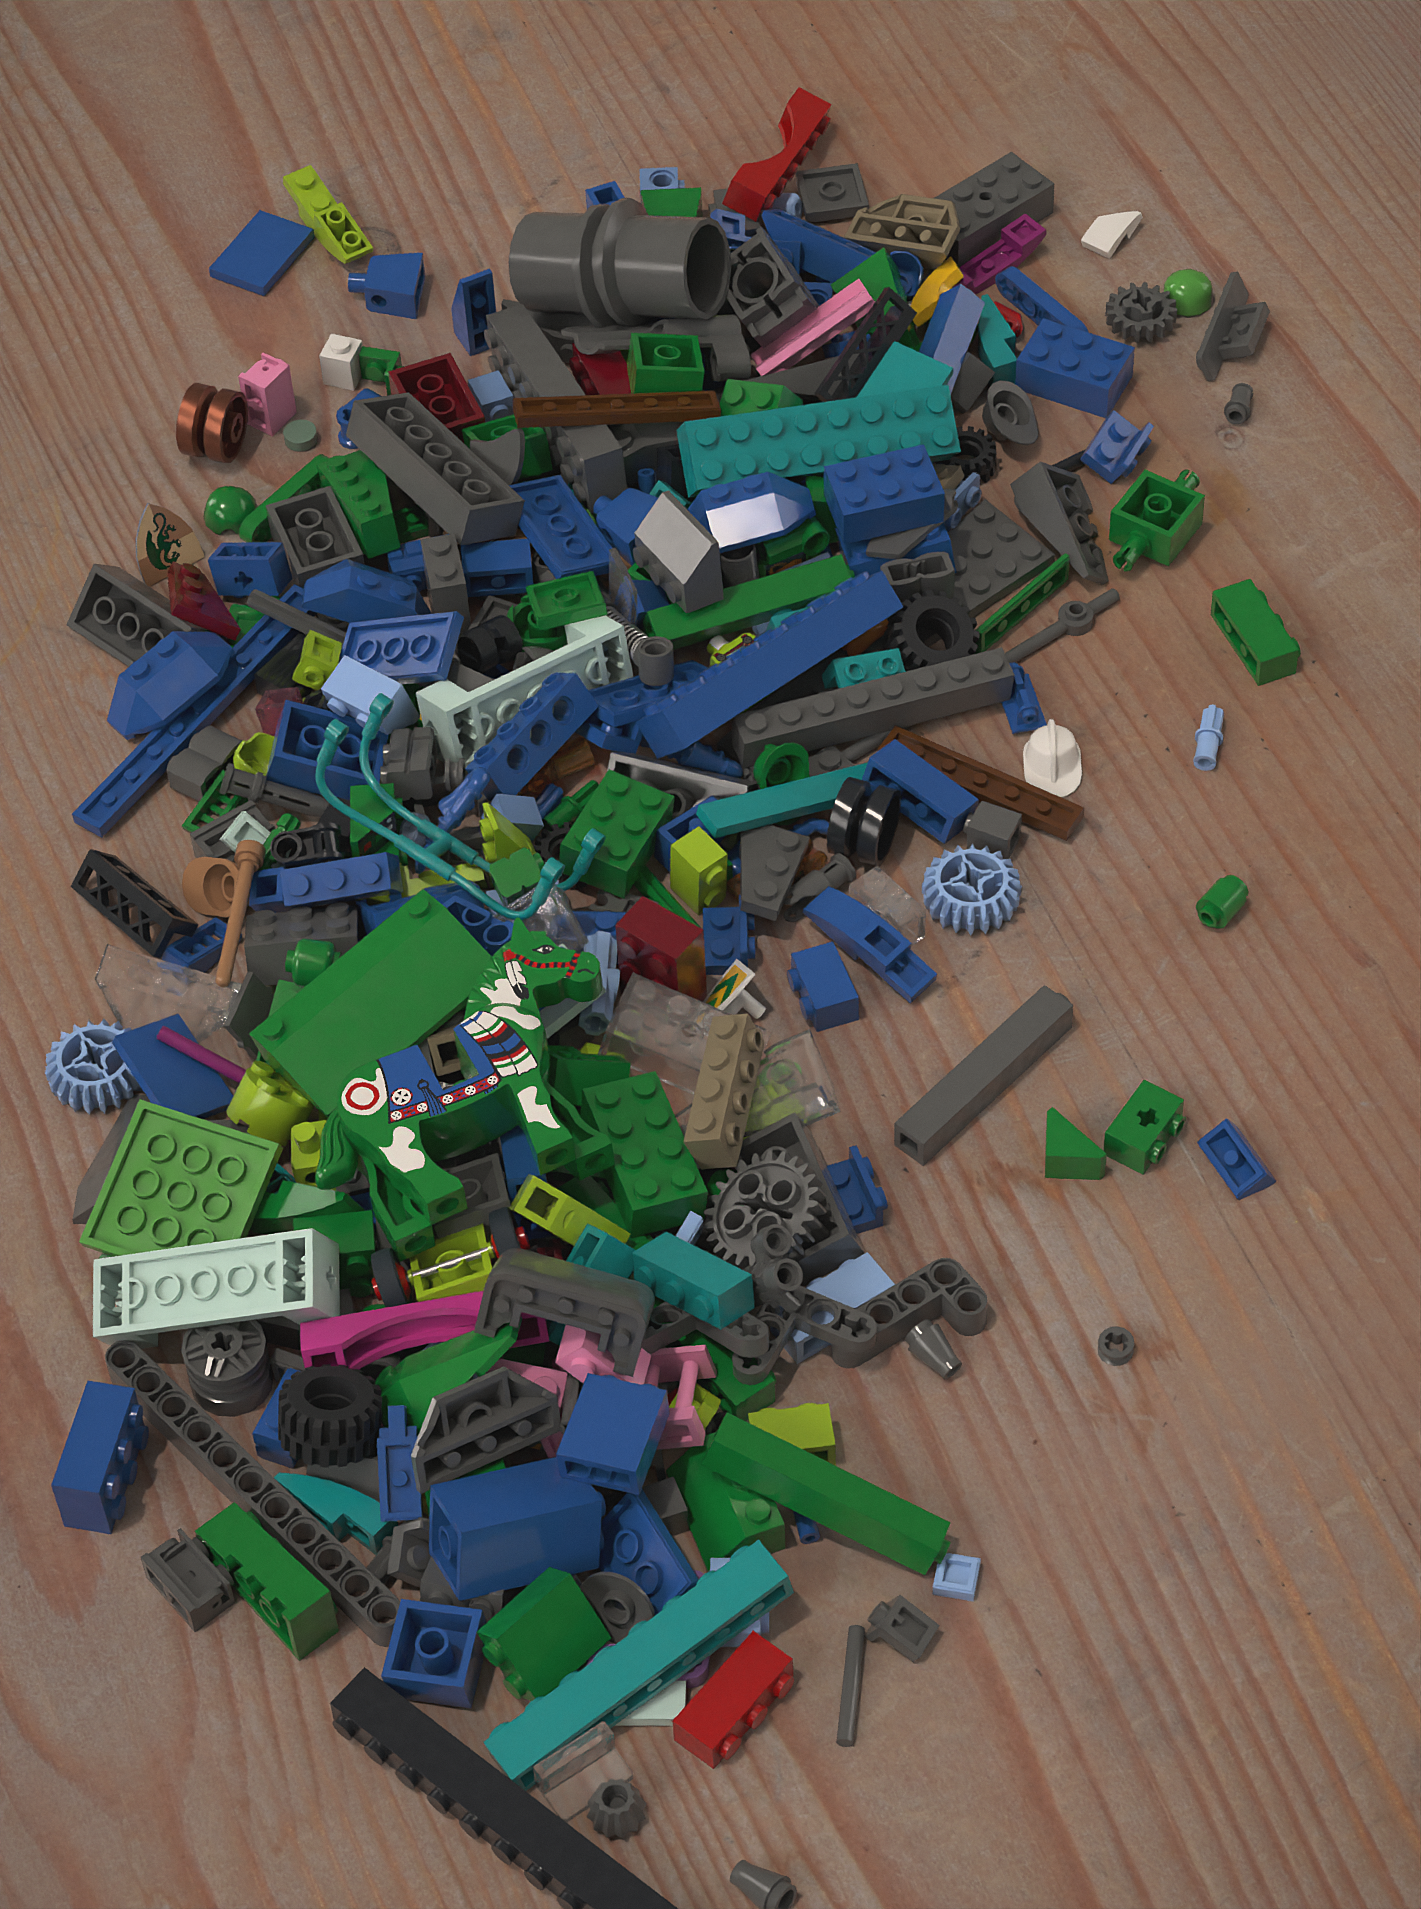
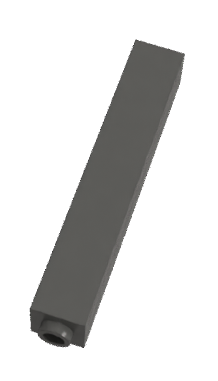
[894,985,1073,1166]

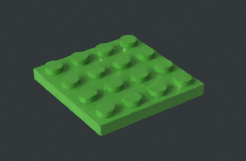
[79,1099,283,1257]

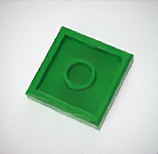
[525,571,608,631]

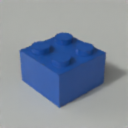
[381,1599,487,1709]

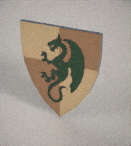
[136,503,205,587]

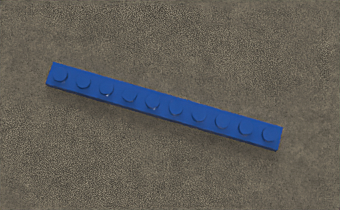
[72,584,316,838]

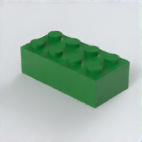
[580,1071,708,1238]

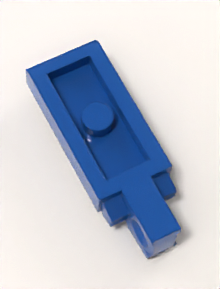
[377,1405,423,1522]

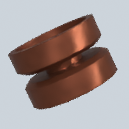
[176,383,248,463]

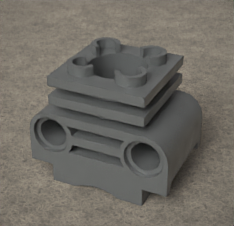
[726,227,819,348]

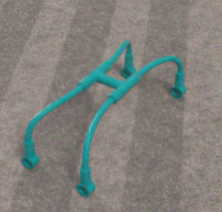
[315,693,606,920]

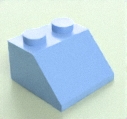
[321,655,420,735]

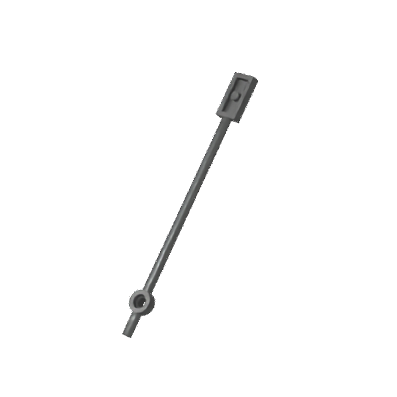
[809,588,1120,777]

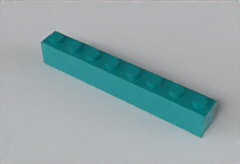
[483,1540,794,1791]

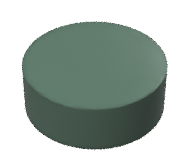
[283,420,318,451]

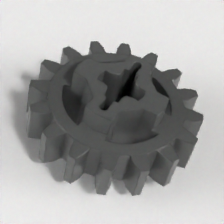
[1105,282,1177,343]

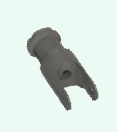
[784,853,856,922]

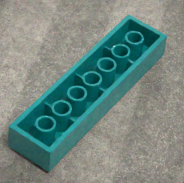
[676,385,961,498]

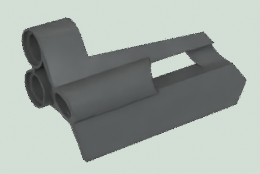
[561,314,751,382]

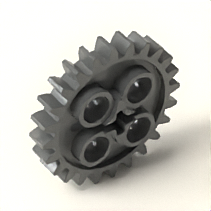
[703,1150,827,1269]

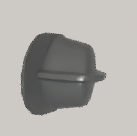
[982,381,1038,445]

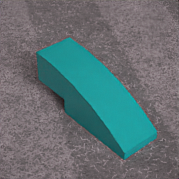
[978,294,1017,387]
[274,1472,398,1555]

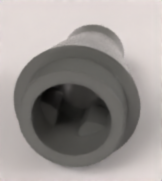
[905,1319,962,1379]
[730,1860,797,1909]

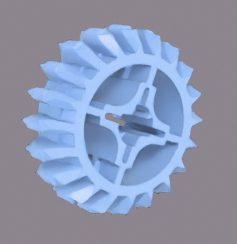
[922,843,1022,936]
[45,1019,142,1115]

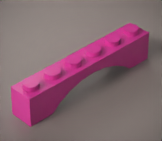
[300,1291,549,1370]

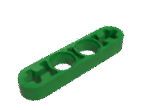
[239,454,329,542]

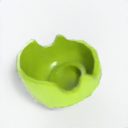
[233,732,274,776]

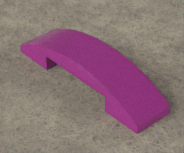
[953,214,1047,294]

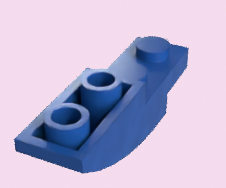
[803,886,937,1003]

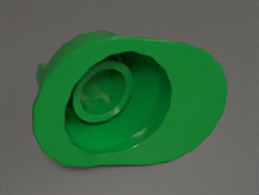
[753,742,810,826]

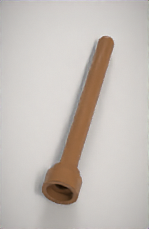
[216,840,266,988]

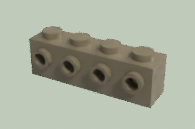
[683,1013,765,1169]

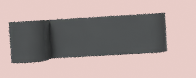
[831,1258,987,1368]

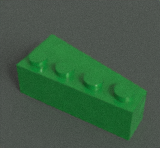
[830,247,921,352]
[317,450,401,559]
[195,1502,339,1661]

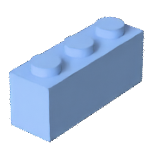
[770,1252,895,1364]

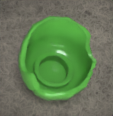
[1164,268,1213,316]

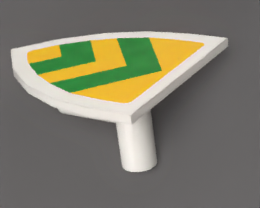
[688,959,766,1034]

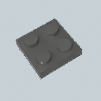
[795,163,869,223]

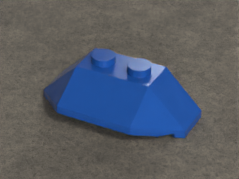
[762,209,876,283]
[687,472,816,553]
[302,559,432,623]
[107,631,235,740]

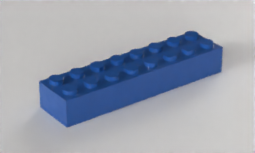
[636,571,903,759]

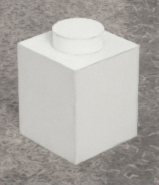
[319,334,363,391]

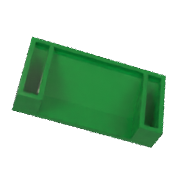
[249,889,492,1118]

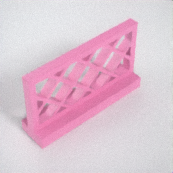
[750,278,875,376]

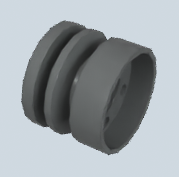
[181,1319,274,1417]

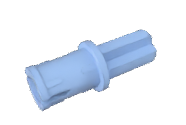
[1193,704,1224,771]

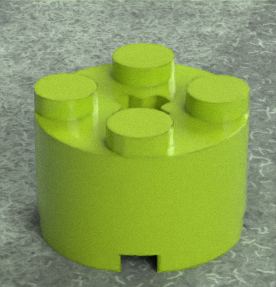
[226,1060,314,1146]

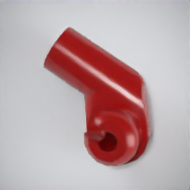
[994,301,1023,338]

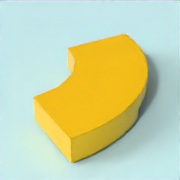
[910,257,964,327]

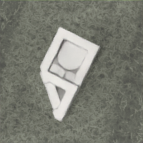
[1081,211,1143,259]

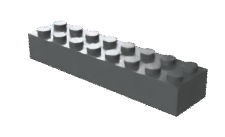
[484,304,627,514]

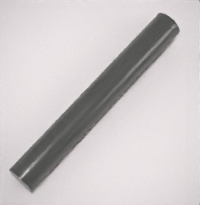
[836,1625,865,1747]

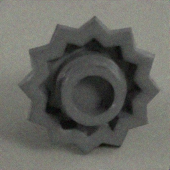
[587,1778,647,1838]

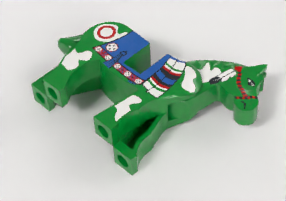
[315,917,615,1262]

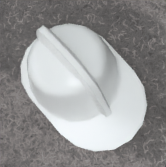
[1023,719,1082,798]

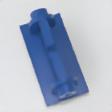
[1001,662,1047,734]

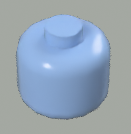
[771,193,803,219]

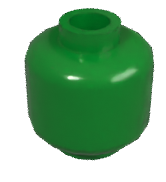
[285,939,342,987]

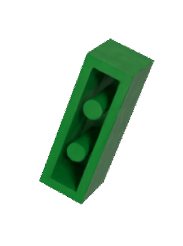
[1210,579,1301,686]

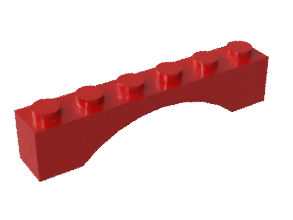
[722,87,832,222]

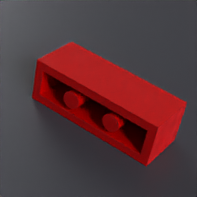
[672,1631,795,1769]

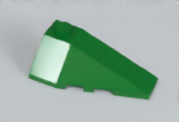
[375,1317,522,1435]

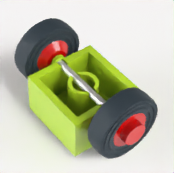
[371,1207,531,1308]

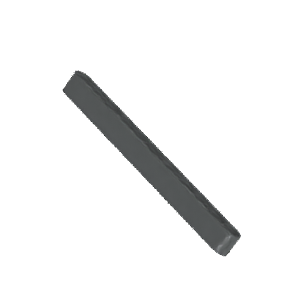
[105,1340,400,1647]

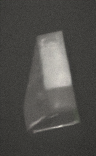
[675,1030,841,1137]

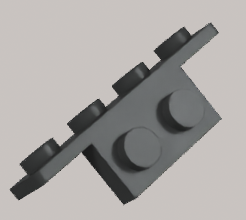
[1196,271,1270,381]

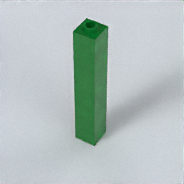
[642,554,855,650]
[701,1412,951,1575]

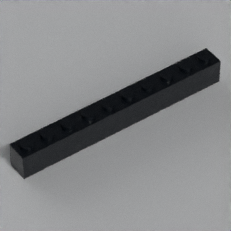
[330,1667,678,1909]

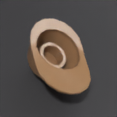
[182,857,250,918]

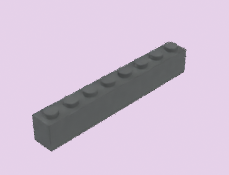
[731,647,1015,768]

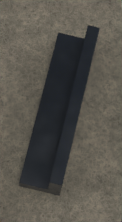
[814,287,917,402]
[70,849,199,958]

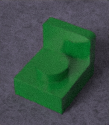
[359,346,405,396]

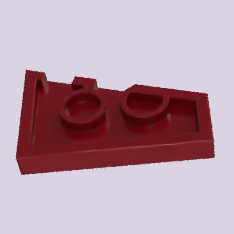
[167,561,241,641]

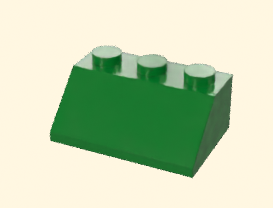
[666,1432,786,1572]

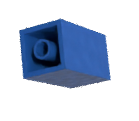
[429,1457,606,1601]

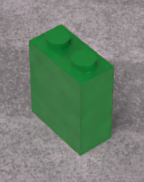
[476,1567,611,1701]

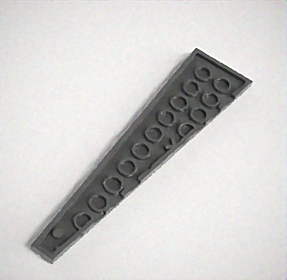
[717,499,1055,767]

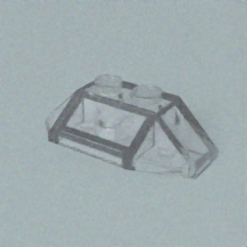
[95,944,242,1043]

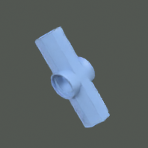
[578,931,620,1036]

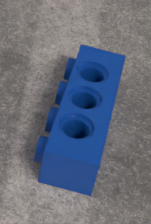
[465,672,599,801]

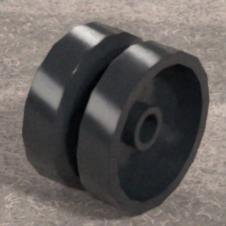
[827,777,902,866]

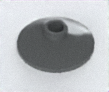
[580,1572,655,1644]

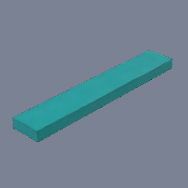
[696,762,868,838]

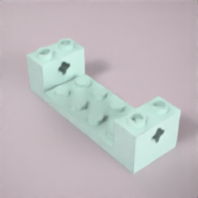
[416,615,633,767]
[93,1228,340,1349]

